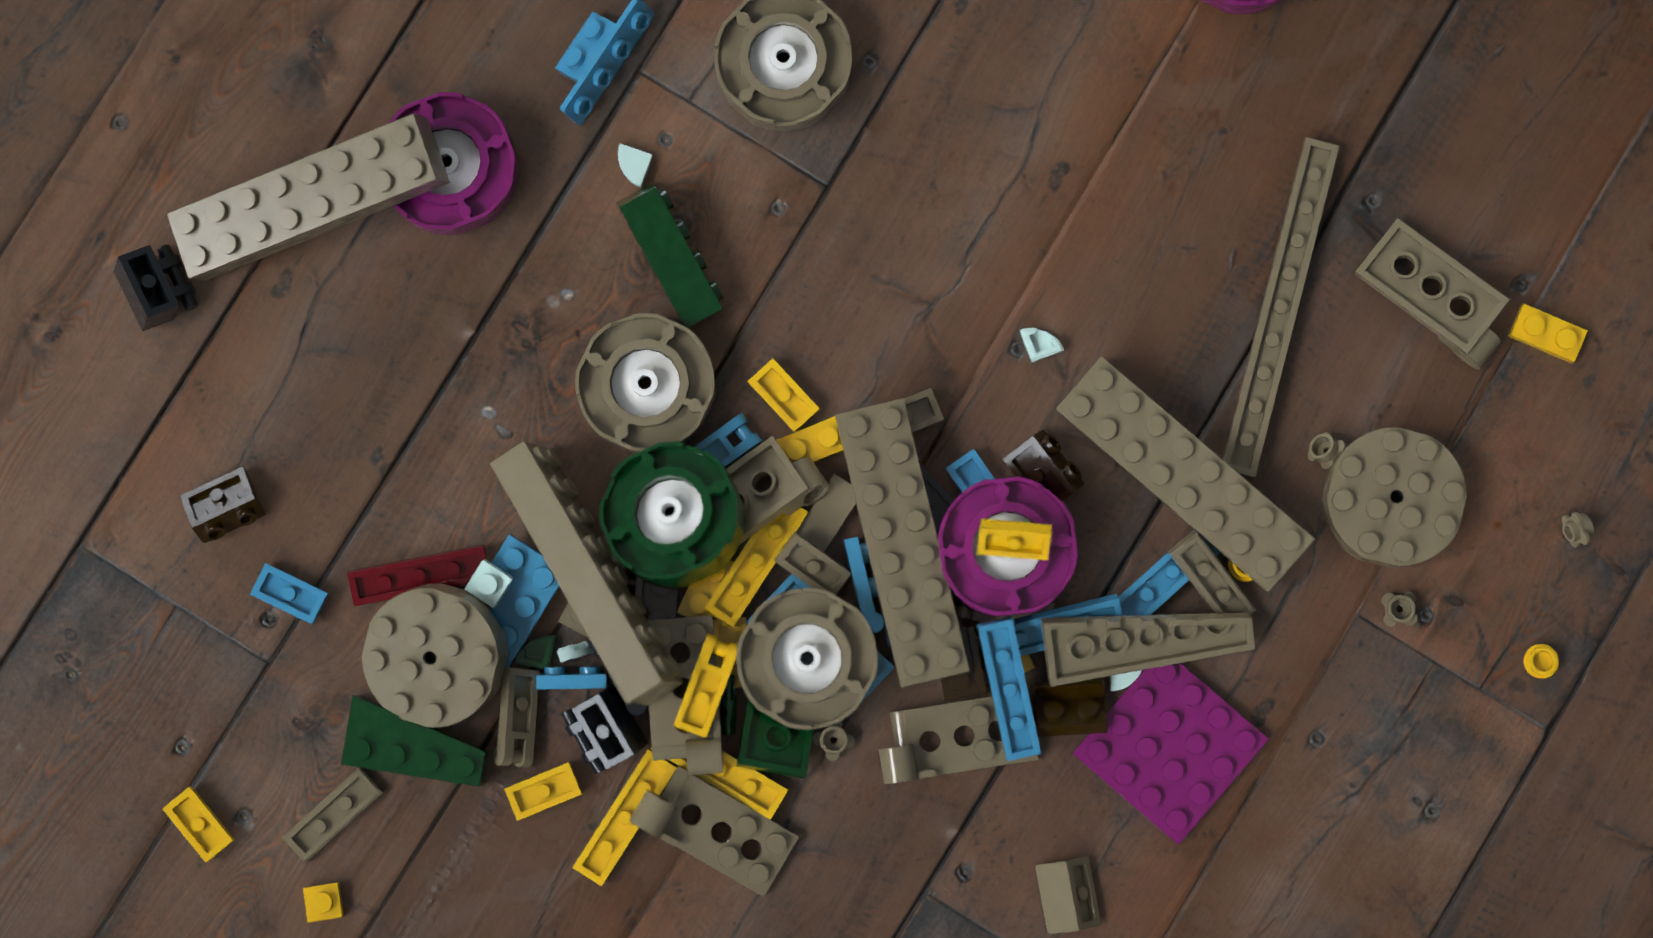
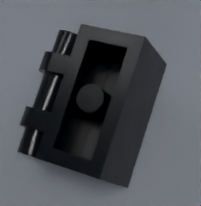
[113,244,198,331]
[561,684,649,774]

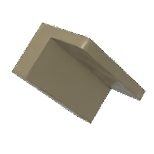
[1036,856,1101,934]

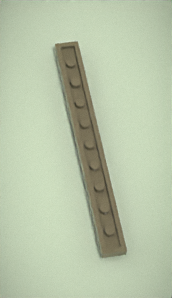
[1223,137,1339,478]

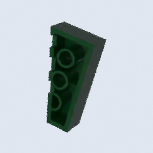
[616,183,724,328]
[341,695,489,787]

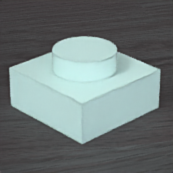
[465,559,514,608]

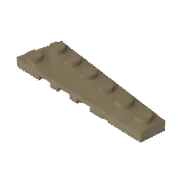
[1041,612,1255,687]

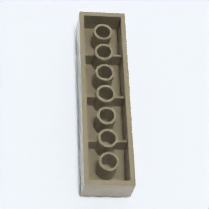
[167,114,450,281]
[1056,356,1315,593]
[835,398,970,688]
[490,441,683,705]

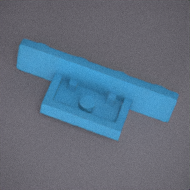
[555,0,655,125]

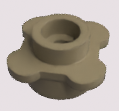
[1308,432,1346,470]
[1562,512,1594,548]
[1381,591,1418,627]
[813,721,855,761]

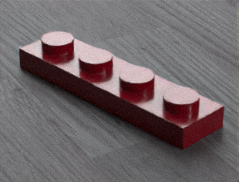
[347,544,487,606]

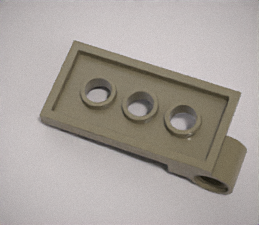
[1355,218,1510,369]
[726,435,830,545]
[647,616,723,775]
[879,696,1038,784]
[629,766,799,897]

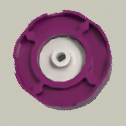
[388,92,519,235]
[937,477,1078,617]

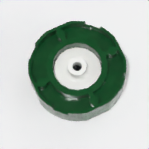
[599,442,745,588]

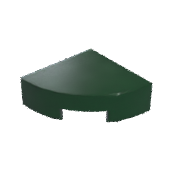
[515,636,557,669]

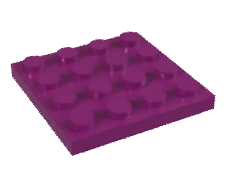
[1072,663,1269,845]

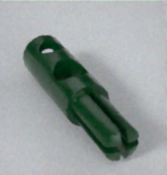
[720,674,736,735]

